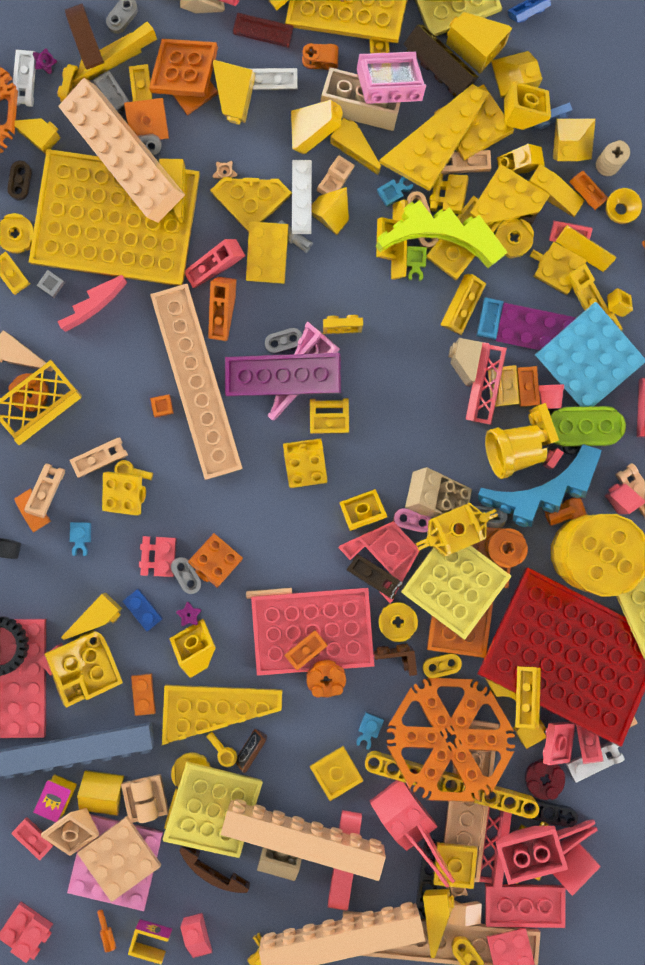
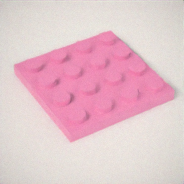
[67,814,163,911]

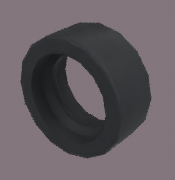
[0,538,21,559]

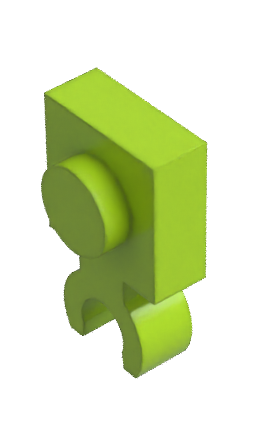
[406,246,427,281]

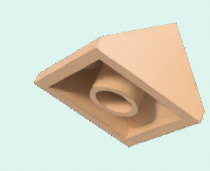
[41,808,99,856]

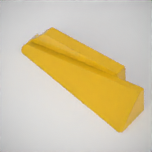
[73,21,157,85]

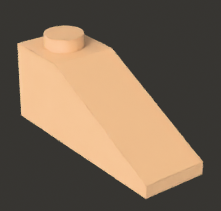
[0,330,54,372]

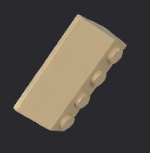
[320,68,401,131]

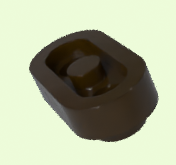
[7,160,32,201]

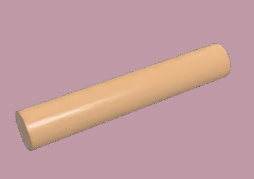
[246,588,292,599]

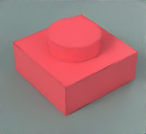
[543,448,564,470]

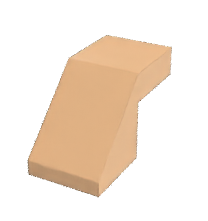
[447,900,482,926]

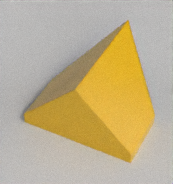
[311,187,349,235]

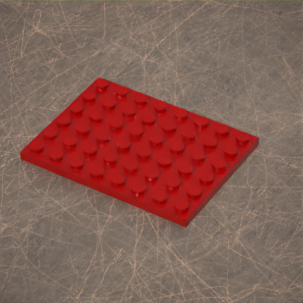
[478,567,645,747]

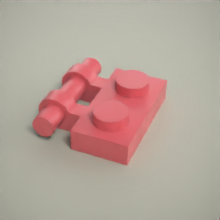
[139,536,176,577]

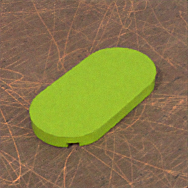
[550,406,626,447]

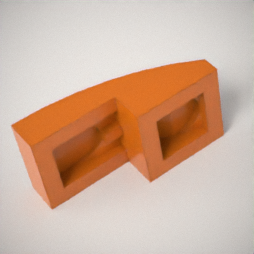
[14,488,51,533]

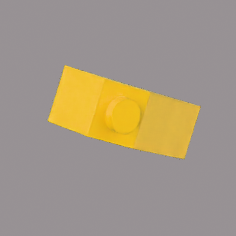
[330,118,381,175]
[159,159,185,223]
[529,164,585,217]
[61,593,123,640]
[423,889,455,958]

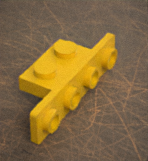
[376,200,408,280]

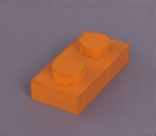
[569,171,608,210]
[517,366,540,407]
[284,630,328,671]
[131,673,156,716]

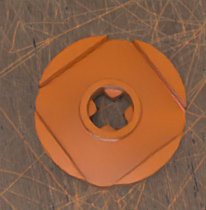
[8,373,50,412]
[487,528,528,568]
[307,660,346,697]

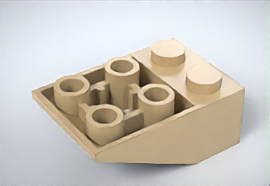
[405,467,472,518]

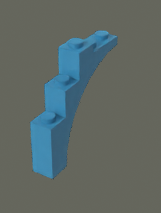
[478,444,602,527]

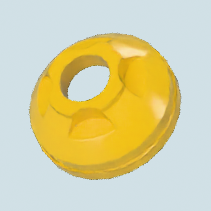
[606,188,642,224]

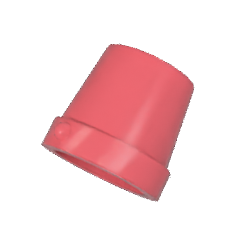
[539,384,564,409]

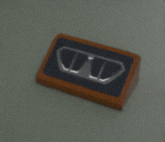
[236,729,267,773]

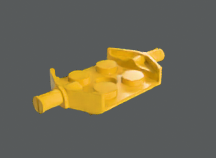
[416,503,498,557]

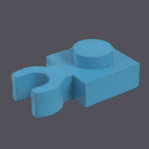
[377,177,413,207]
[70,522,91,556]
[356,712,384,750]

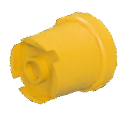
[485,425,547,479]

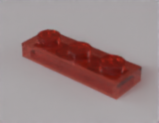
[233,13,294,48]

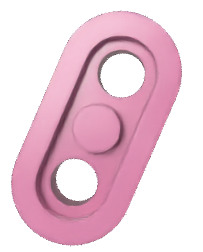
[394,508,432,533]

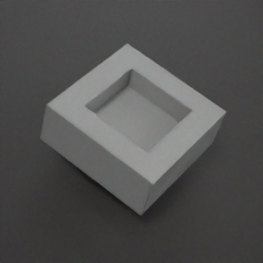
[37,270,65,298]

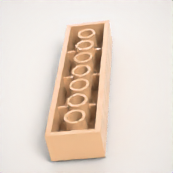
[58,78,185,222]
[220,799,386,881]
[259,902,425,965]

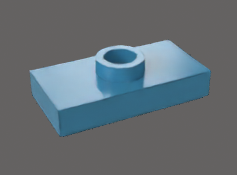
[476,297,504,340]

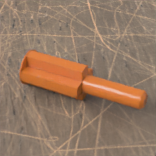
[97,909,116,952]

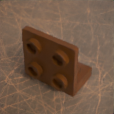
[373,644,417,676]

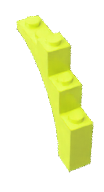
[376,200,508,268]

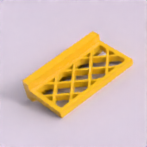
[0,360,82,445]

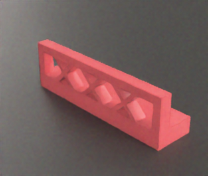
[466,342,507,425]
[479,804,512,890]

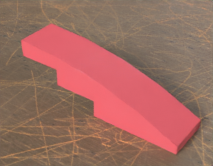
[58,275,127,332]

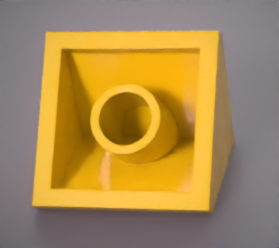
[339,489,387,531]
[77,770,124,816]

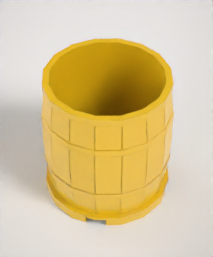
[551,514,645,597]

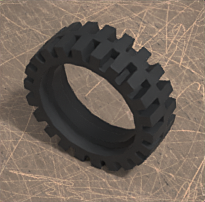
[0,616,29,676]

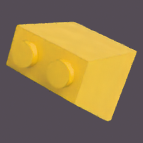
[446,12,512,74]
[213,60,256,125]

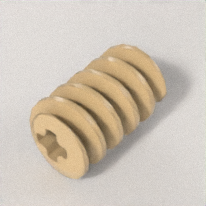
[595,140,630,176]

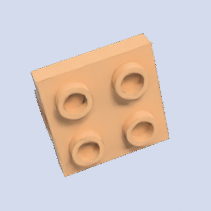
[121,774,169,823]

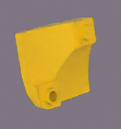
[44,631,123,708]

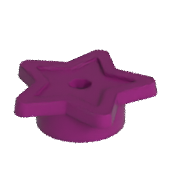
[32,48,57,74]
[176,602,201,626]

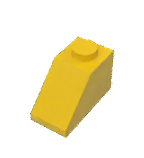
[14,118,61,155]

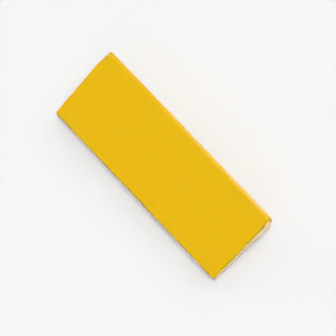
[556,225,617,272]
[441,274,486,335]
[515,666,541,730]

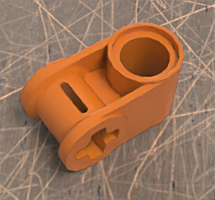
[302,43,339,70]

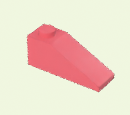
[185,239,246,288]

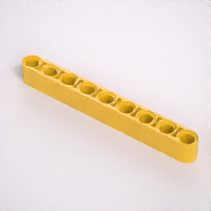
[365,751,539,819]

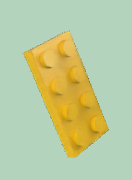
[426,195,503,281]

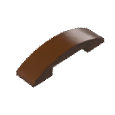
[65,3,104,70]
[179,846,250,893]

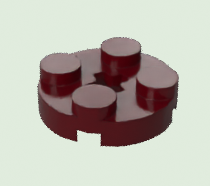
[525,758,565,800]

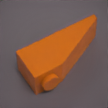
[208,277,237,341]

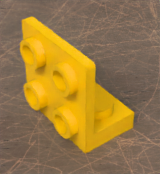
[283,438,327,488]

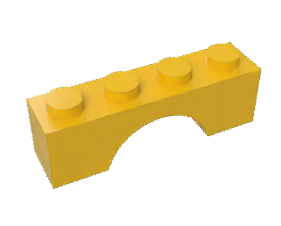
[485,678,546,749]

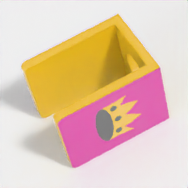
[33,774,77,822]
[128,919,172,964]

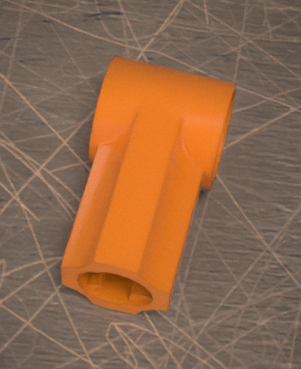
[544,497,587,526]

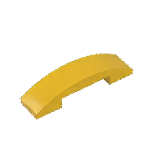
[568,263,623,330]

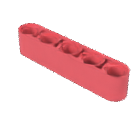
[328,810,362,911]

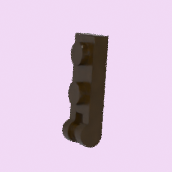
[347,554,403,600]

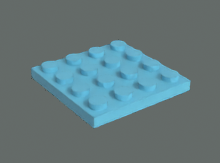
[535,302,645,407]

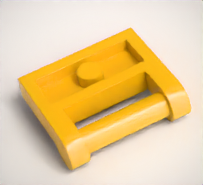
[310,398,349,434]

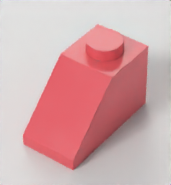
[605,483,645,514]
[180,913,212,958]

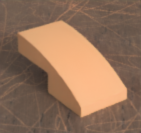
[317,155,355,195]

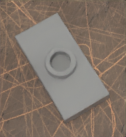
[93,71,130,113]

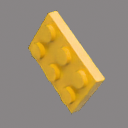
[246,221,289,284]

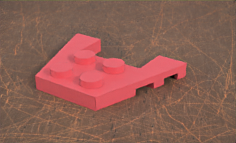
[338,521,419,603]

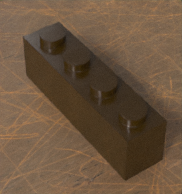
[403,25,479,97]

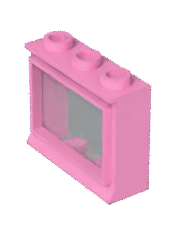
[357,52,426,104]

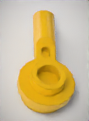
[114,460,153,480]
[206,732,237,767]

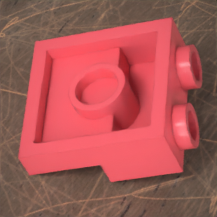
[0,902,53,963]

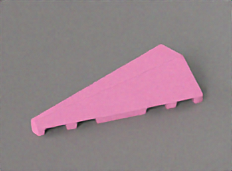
[268,322,340,421]

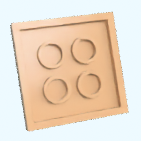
[77,816,161,902]

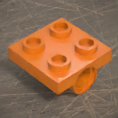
[188,533,243,588]

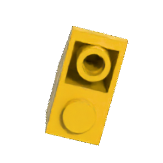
[497,144,545,174]

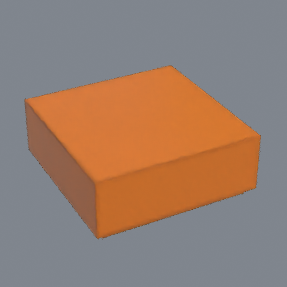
[150,394,174,418]

